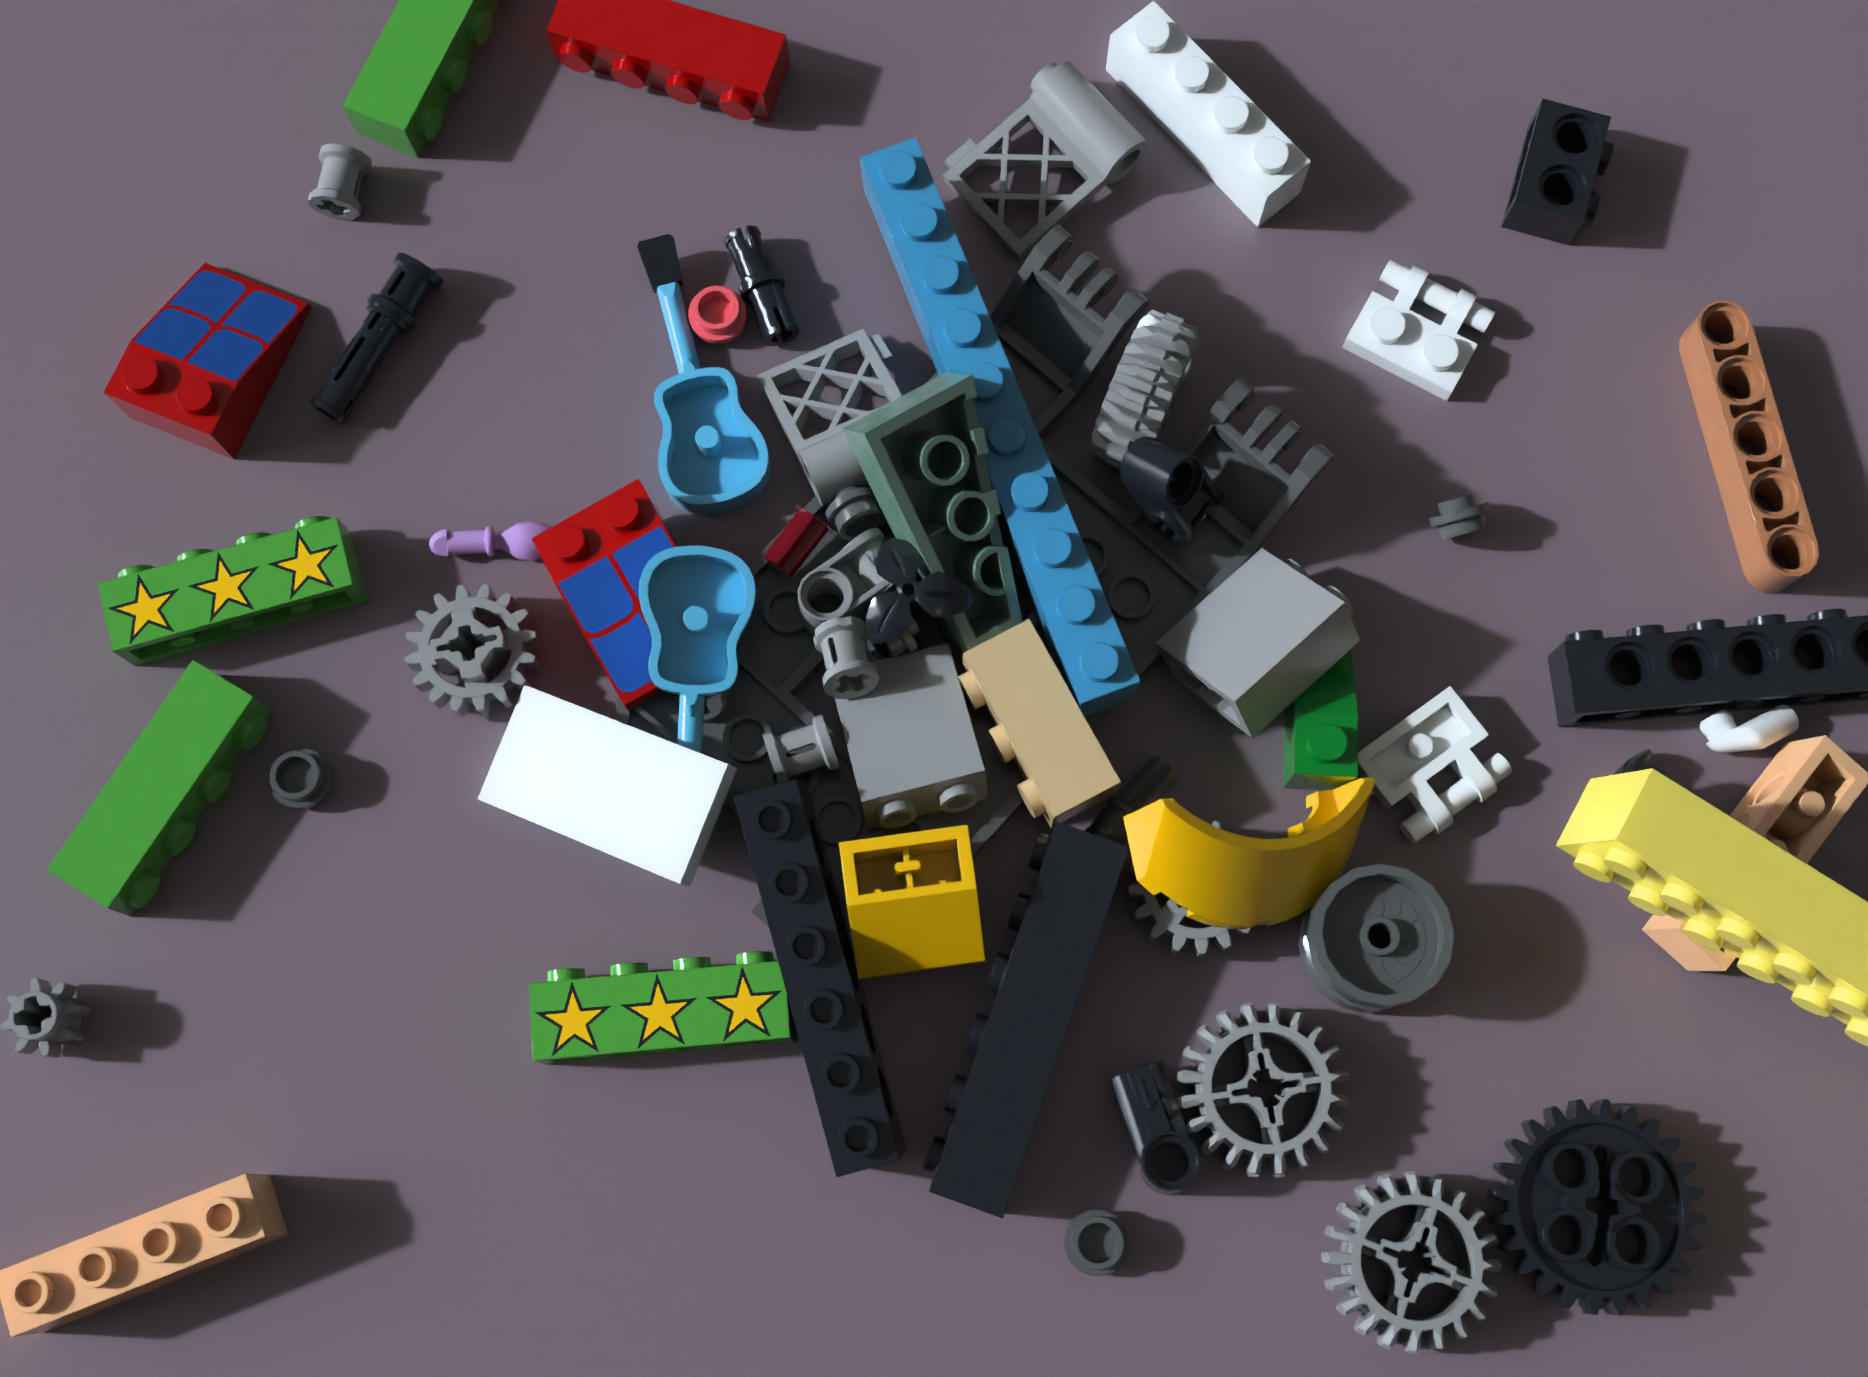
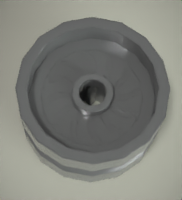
[1298,863,1455,1014]

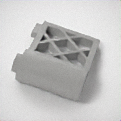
[943,61,1149,261]
[757,328,902,507]

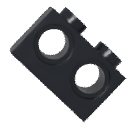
[1501,99,1614,245]

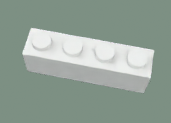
[1106,0,1311,227]

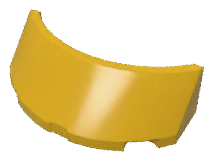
[1123,777,1375,930]

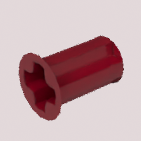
[763,504,833,579]

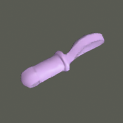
[429,521,551,561]

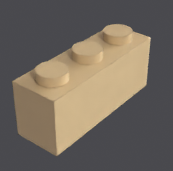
[958,619,1121,828]

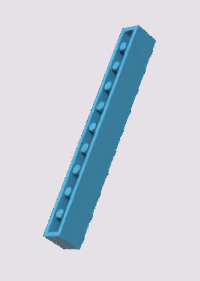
[860,137,1140,717]

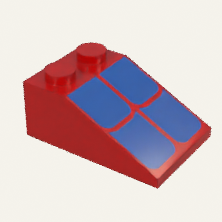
[103,263,312,459]
[532,478,679,710]

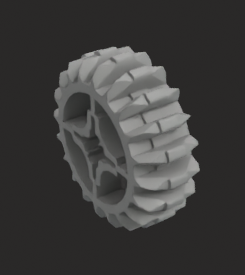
[1090,309,1200,470]
[1175,1002,1351,1178]
[1321,1171,1502,1354]

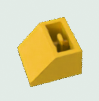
[839,825,985,980]

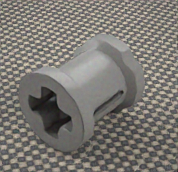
[307,143,372,220]
[813,616,879,699]
[762,714,840,784]

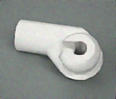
[1700,705,1799,754]

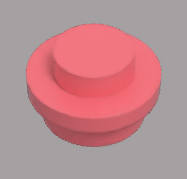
[688,285,747,344]

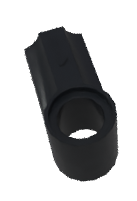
[1110,1061,1200,1195]

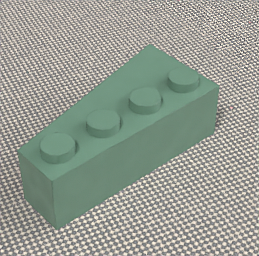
[842,371,1023,652]

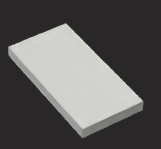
[478,685,737,887]

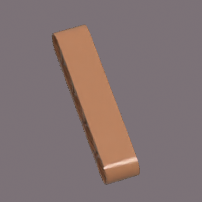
[1679,300,1819,593]

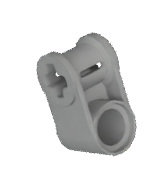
[798,527,916,635]

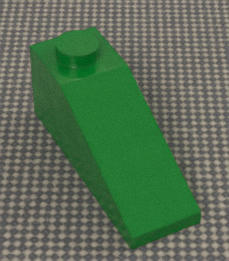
[1283,649,1358,790]

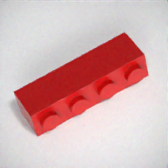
[546,0,790,122]

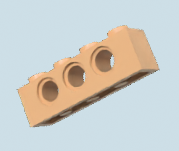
[1642,735,1868,971]
[0,1173,289,1337]

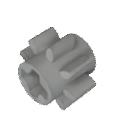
[0,978,91,1058]

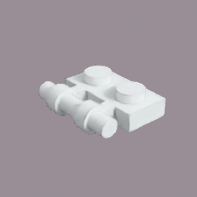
[1342,259,1495,401]
[1358,686,1512,844]

